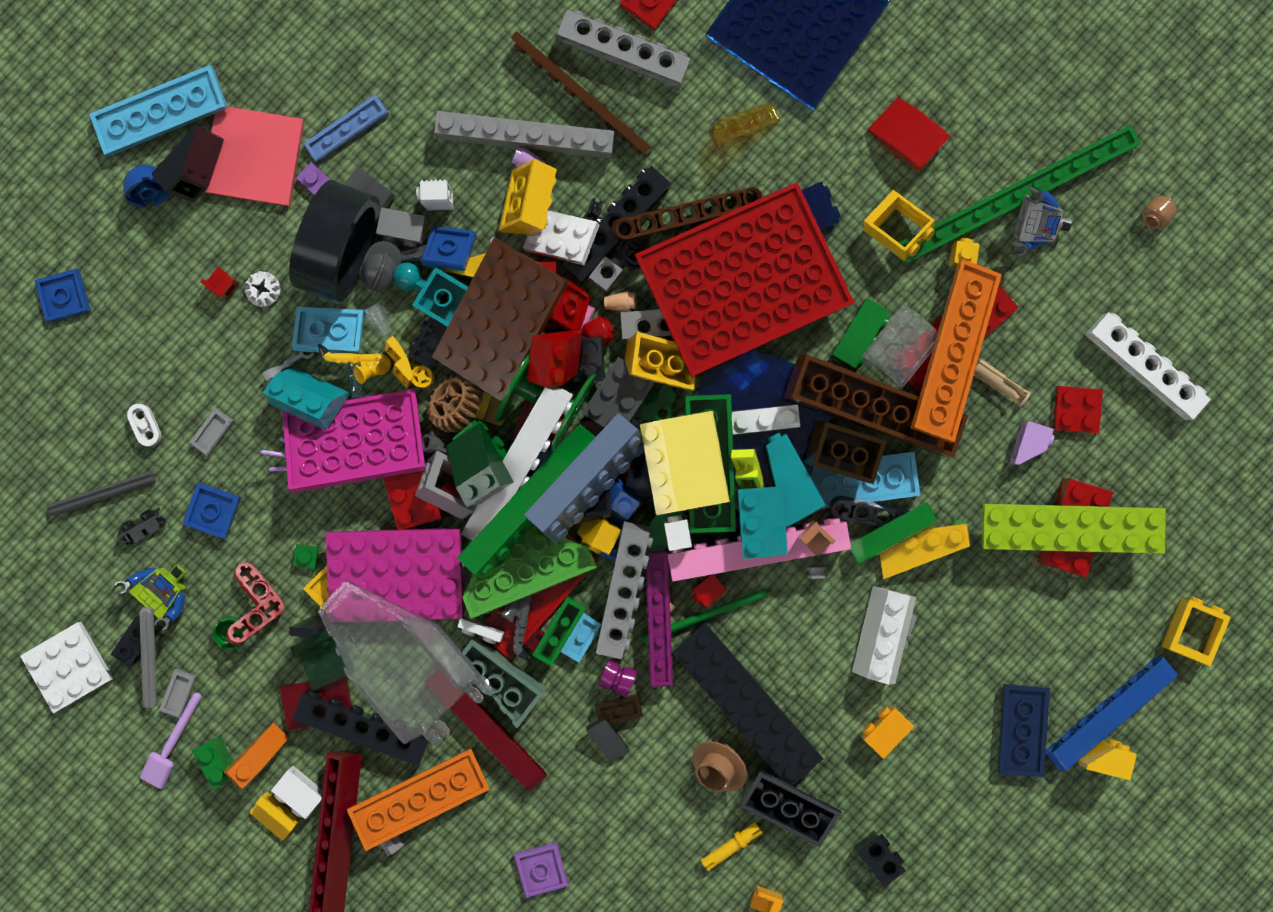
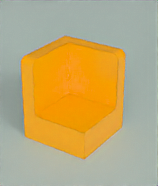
[749,885,784,912]

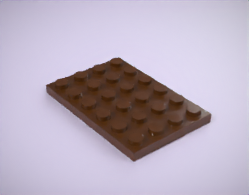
[432,238,569,401]

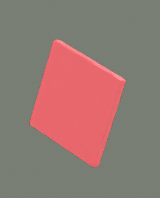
[203,107,305,207]

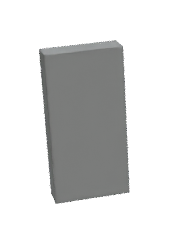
[189,408,234,456]
[159,668,197,719]

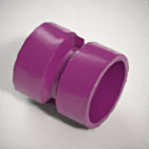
[598,659,637,698]

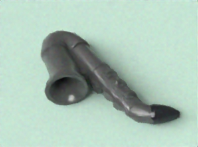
[497,595,533,661]

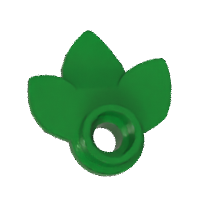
[638,384,675,421]

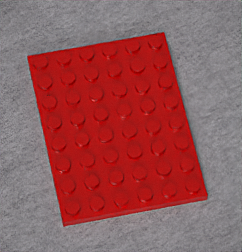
[635,182,855,378]

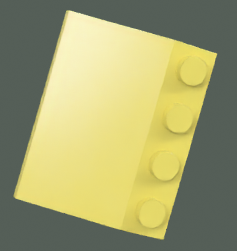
[640,411,730,515]

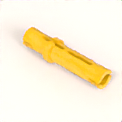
[701,821,763,872]

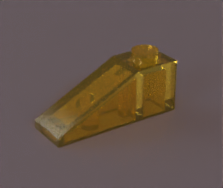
[708,102,780,150]

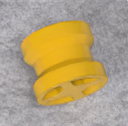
[412,365,435,388]

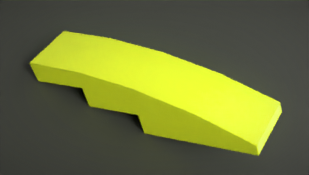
[731,449,765,489]

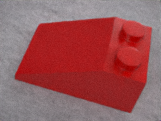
[527,330,582,387]

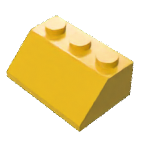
[499,159,557,235]
[625,332,696,391]

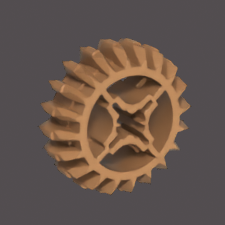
[427,374,483,433]

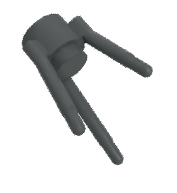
[422,431,456,457]

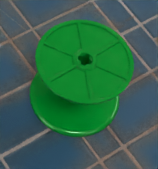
[495,352,597,453]

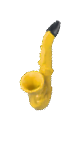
[317,344,391,384]

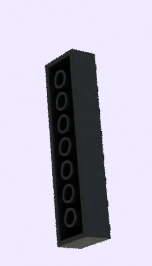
[671,621,823,786]

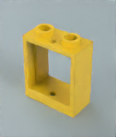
[864,190,935,261]
[1161,596,1231,667]

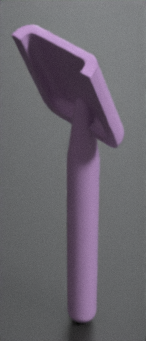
[140,693,201,789]

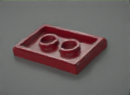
[280,674,352,731]

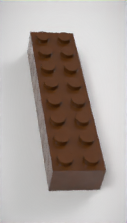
[784,354,968,458]

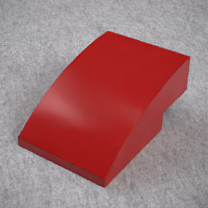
[867,97,950,172]

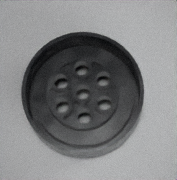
[289,180,380,304]

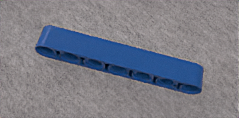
[1045,656,1177,772]

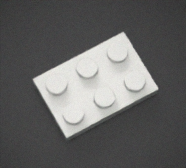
[523,211,599,265]

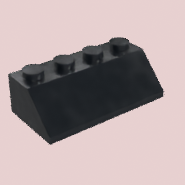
[740,770,841,847]

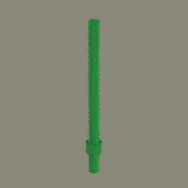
[641,588,768,644]

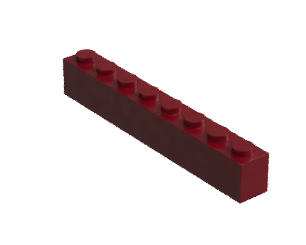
[309,750,362,912]

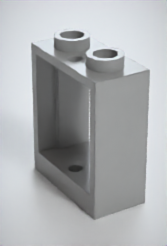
[415,451,477,519]

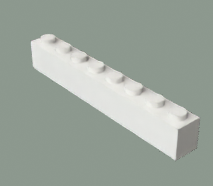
[461,386,573,541]

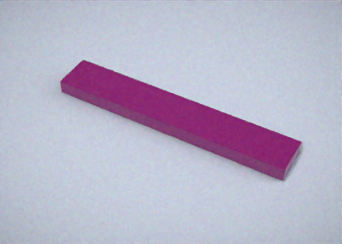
[645,551,673,687]

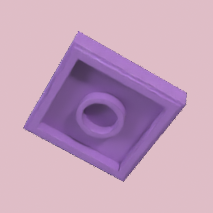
[514,842,569,898]

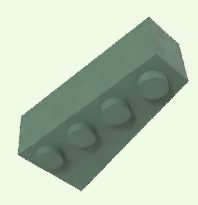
[458,634,547,728]

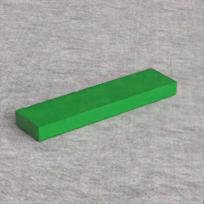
[850,502,939,565]

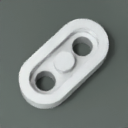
[127,404,161,446]

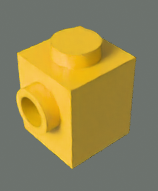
[949,238,979,268]

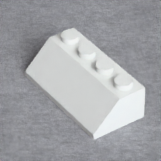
[852,586,916,685]

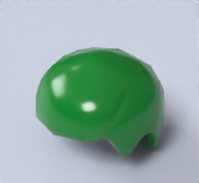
[212,616,247,650]

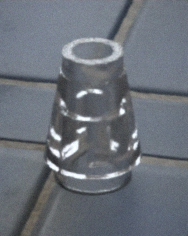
[364,302,392,337]

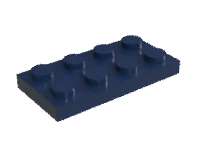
[997,684,1050,777]

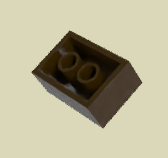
[803,420,887,484]

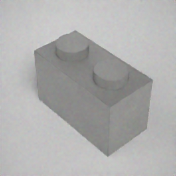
[376,207,428,248]

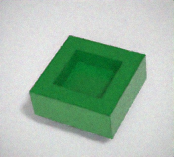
[293,544,320,569]

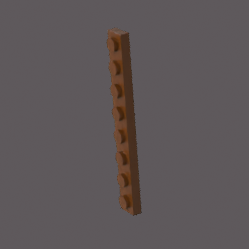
[511,31,653,155]

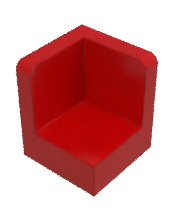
[200,267,240,300]

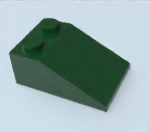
[447,423,514,507]

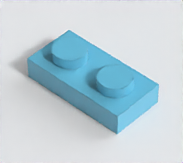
[561,613,602,662]

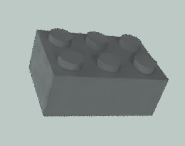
[582,357,658,428]

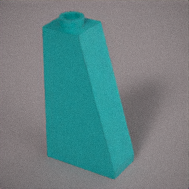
[765,433,826,527]

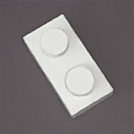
[458,617,505,644]

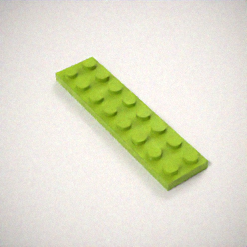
[982,504,1166,554]

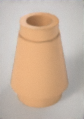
[604,290,637,312]

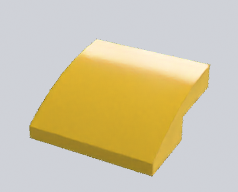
[384,336,413,389]

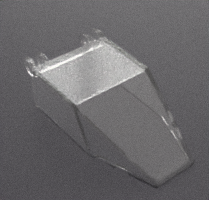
[318,580,492,746]

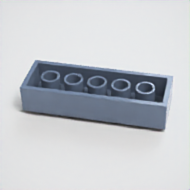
[524,413,644,544]

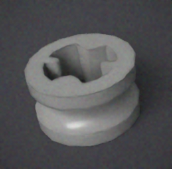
[806,566,827,579]

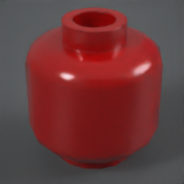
[582,316,615,346]

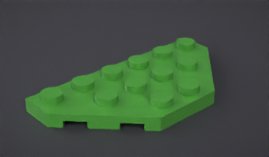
[462,526,597,620]

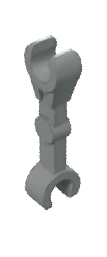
[263,351,315,382]

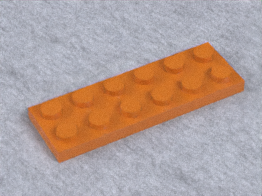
[347,748,490,851]

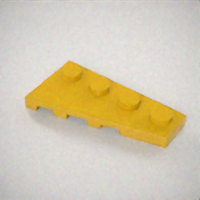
[880,523,971,579]

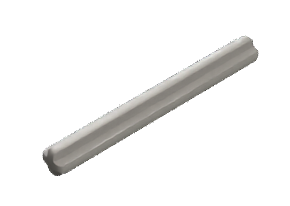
[139,607,156,708]

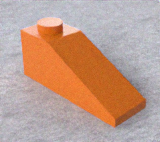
[223,722,289,789]

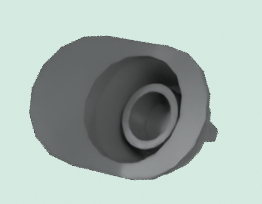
[359,241,402,291]

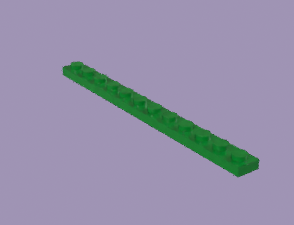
[899,124,1141,265]

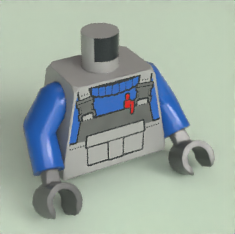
[1011,187,1072,257]

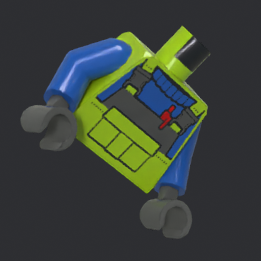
[113,564,186,634]

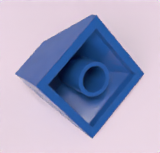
[606,476,641,526]

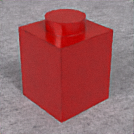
[692,574,727,607]

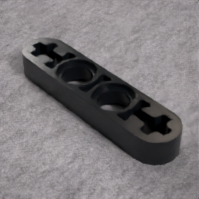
[829,496,910,527]

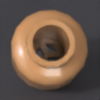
[1142,196,1177,229]

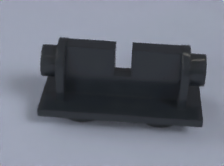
[117,507,166,545]

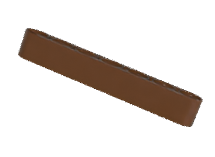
[611,187,762,239]

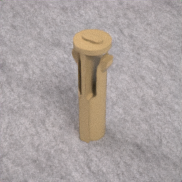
[974,359,1031,407]

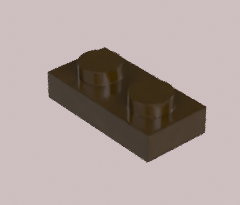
[595,693,643,724]

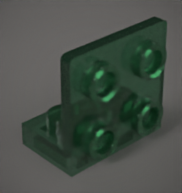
[289,628,354,691]

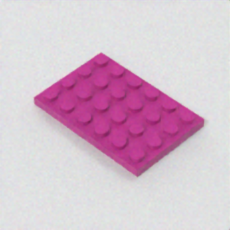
[282,389,426,494]
[325,528,465,621]

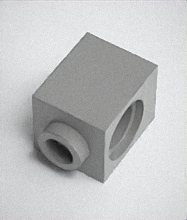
[589,256,623,293]

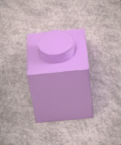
[1009,421,1054,465]

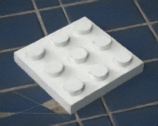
[20,622,114,713]

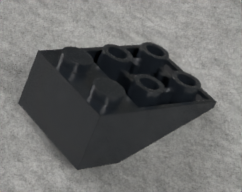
[152,125,224,203]

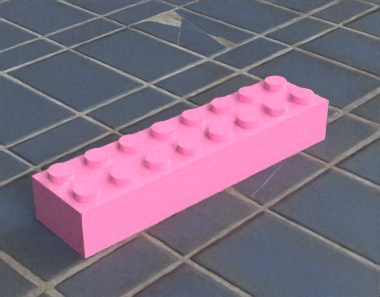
[667,518,851,581]

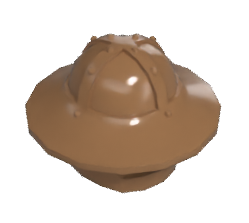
[692,741,747,792]

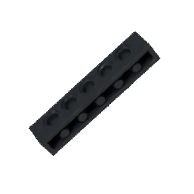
[562,165,671,285]
[292,689,431,766]

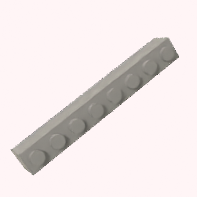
[434,111,615,159]

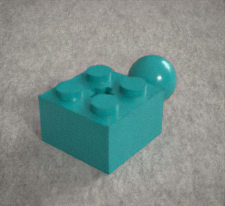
[393,262,468,327]

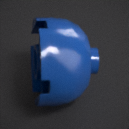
[123,165,170,208]

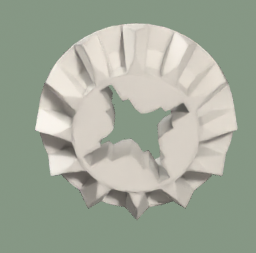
[244,271,280,307]

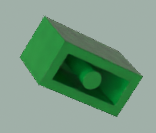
[192,735,233,790]

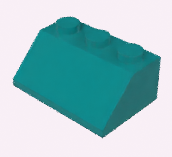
[263,367,349,431]
[737,486,788,559]

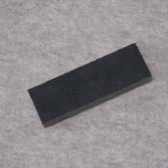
[289,616,333,637]

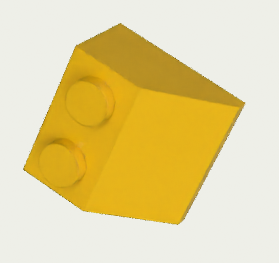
[1076,739,1137,781]

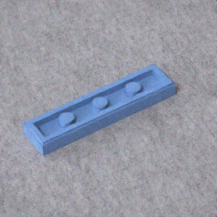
[303,94,389,163]

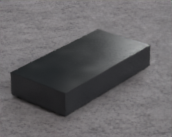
[586,716,629,762]

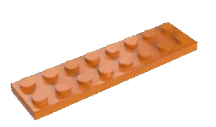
[911,259,1002,443]

